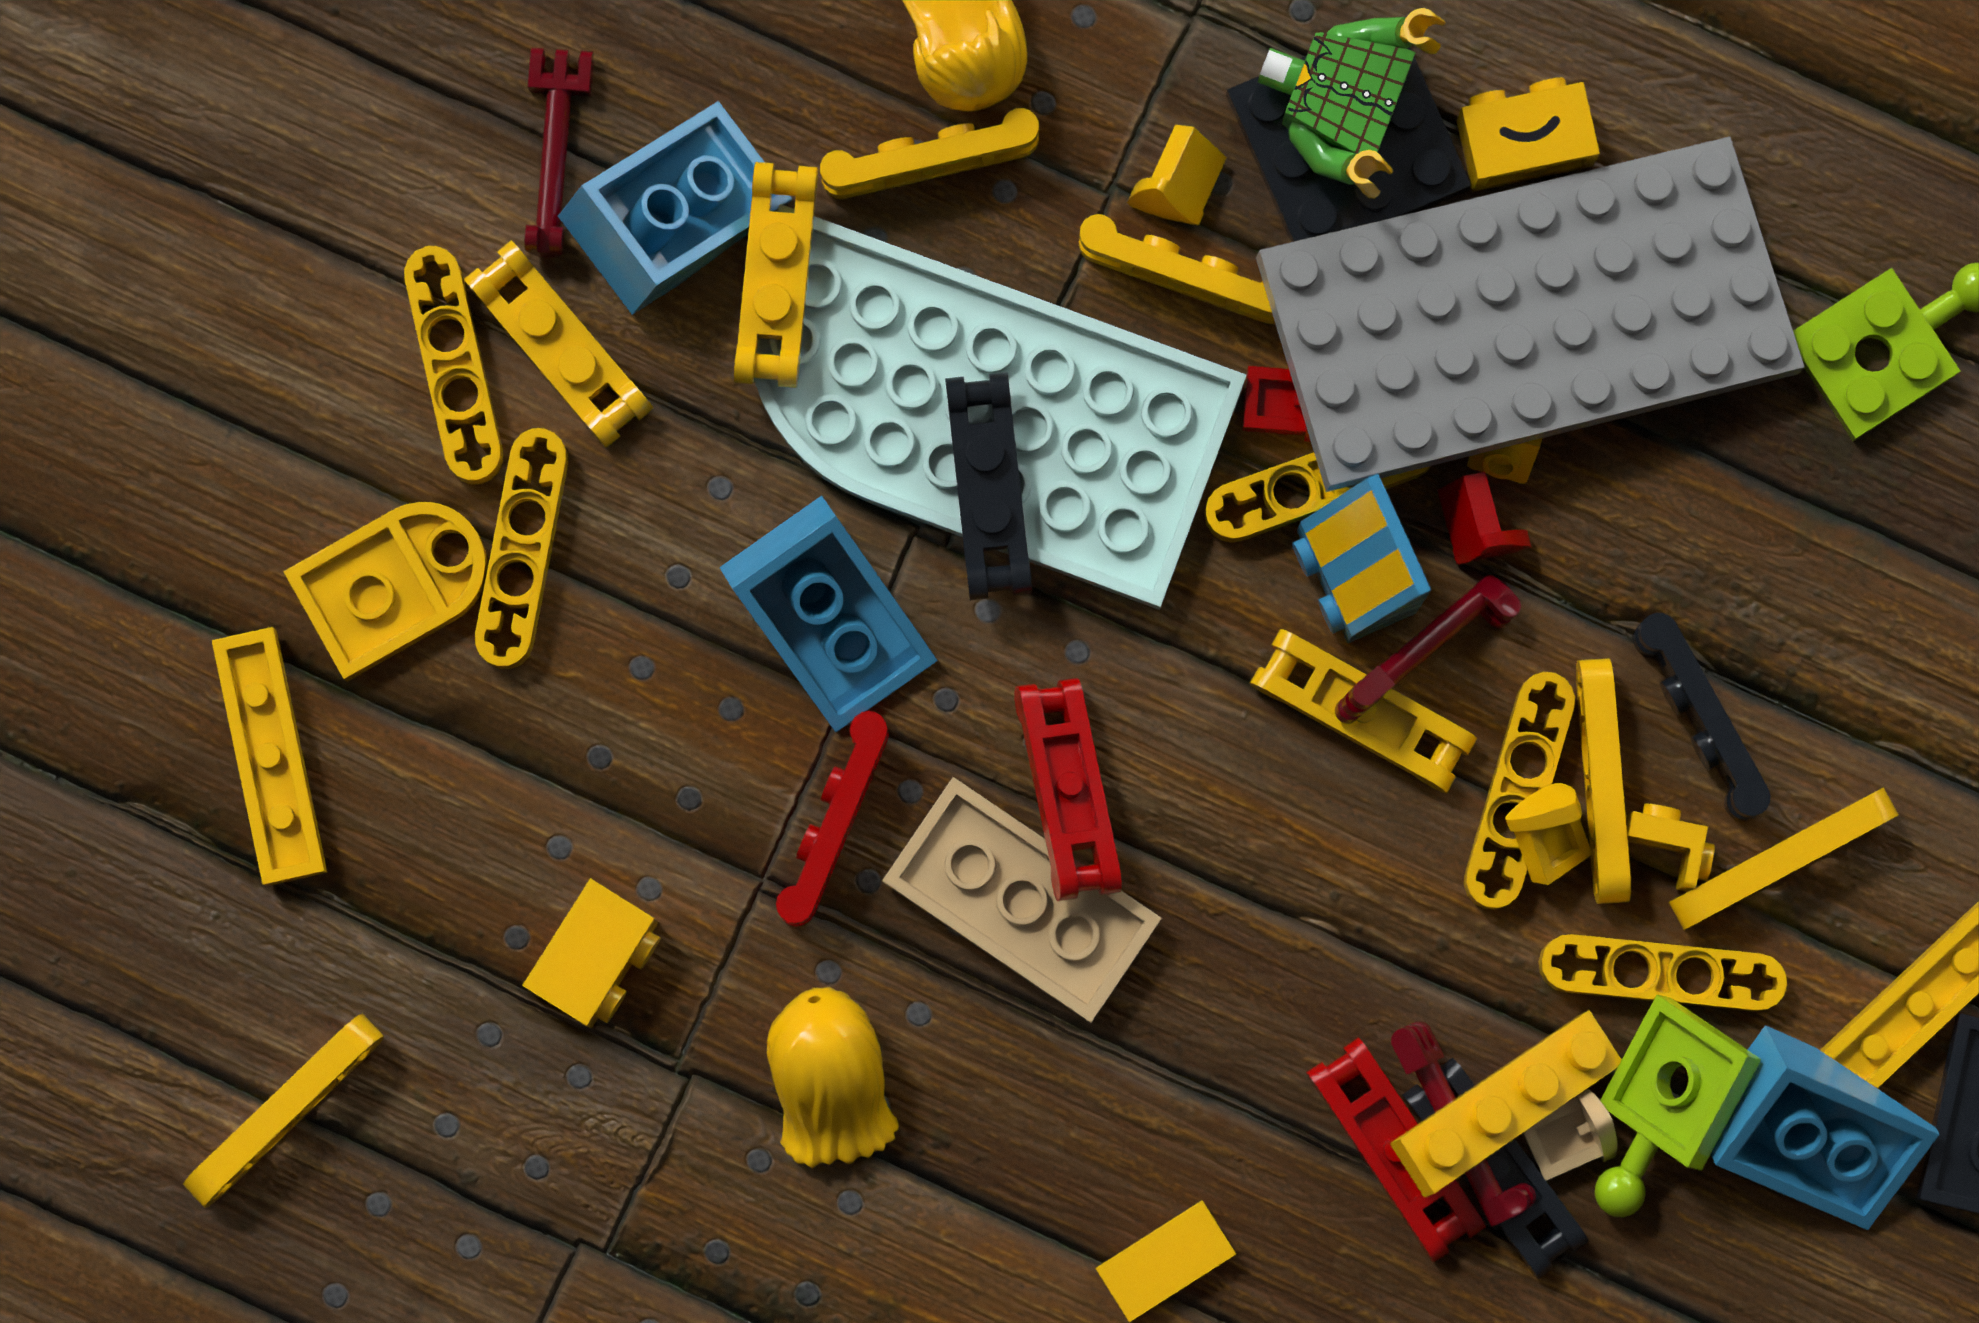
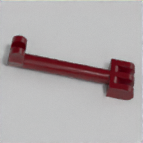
[524,47,594,258]
[1335,574,1521,724]
[1391,1021,1536,1227]

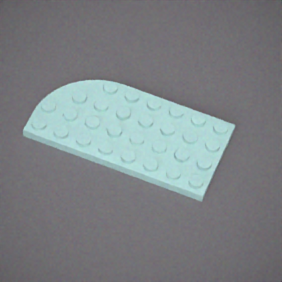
[754,204,1247,610]

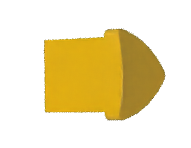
[1127,124,1227,225]
[1505,783,1593,885]

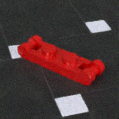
[1014,678,1122,902]
[776,711,889,927]
[1306,1037,1486,1263]

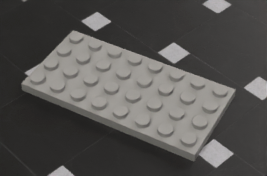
[1256,137,1804,492]

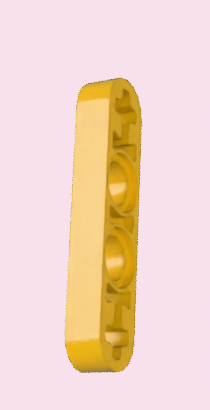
[404,246,503,484]
[475,428,568,669]
[1204,452,1431,543]
[1576,658,1631,904]
[1464,672,1575,910]
[1669,787,1899,930]
[1538,934,1787,1012]
[183,1013,384,1208]

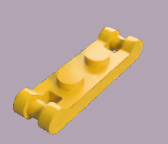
[820,108,1039,199]
[734,162,818,388]
[1079,214,1275,324]
[464,240,654,448]
[1250,629,1477,793]

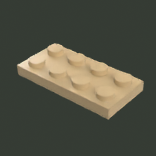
[882,777,1162,1024]

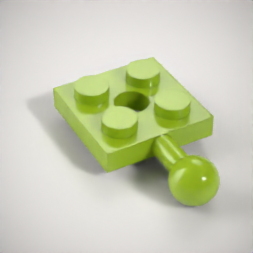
[1793,263,1979,441]
[1595,994,1762,1217]

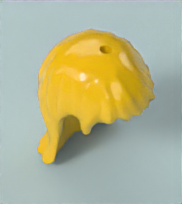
[902,0,1027,112]
[767,987,899,1168]

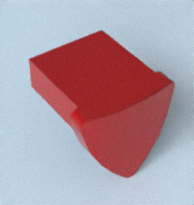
[1242,366,1311,442]
[1437,472,1532,564]

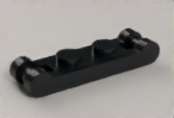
[945,372,1032,601]
[1633,613,1771,821]
[1402,1058,1589,1279]

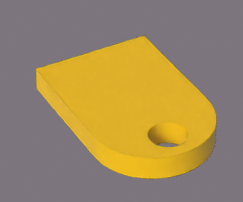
[283,502,488,682]

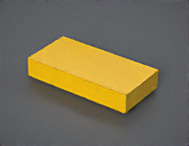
[1095,1200,1236,1322]

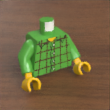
[1257,8,1445,198]

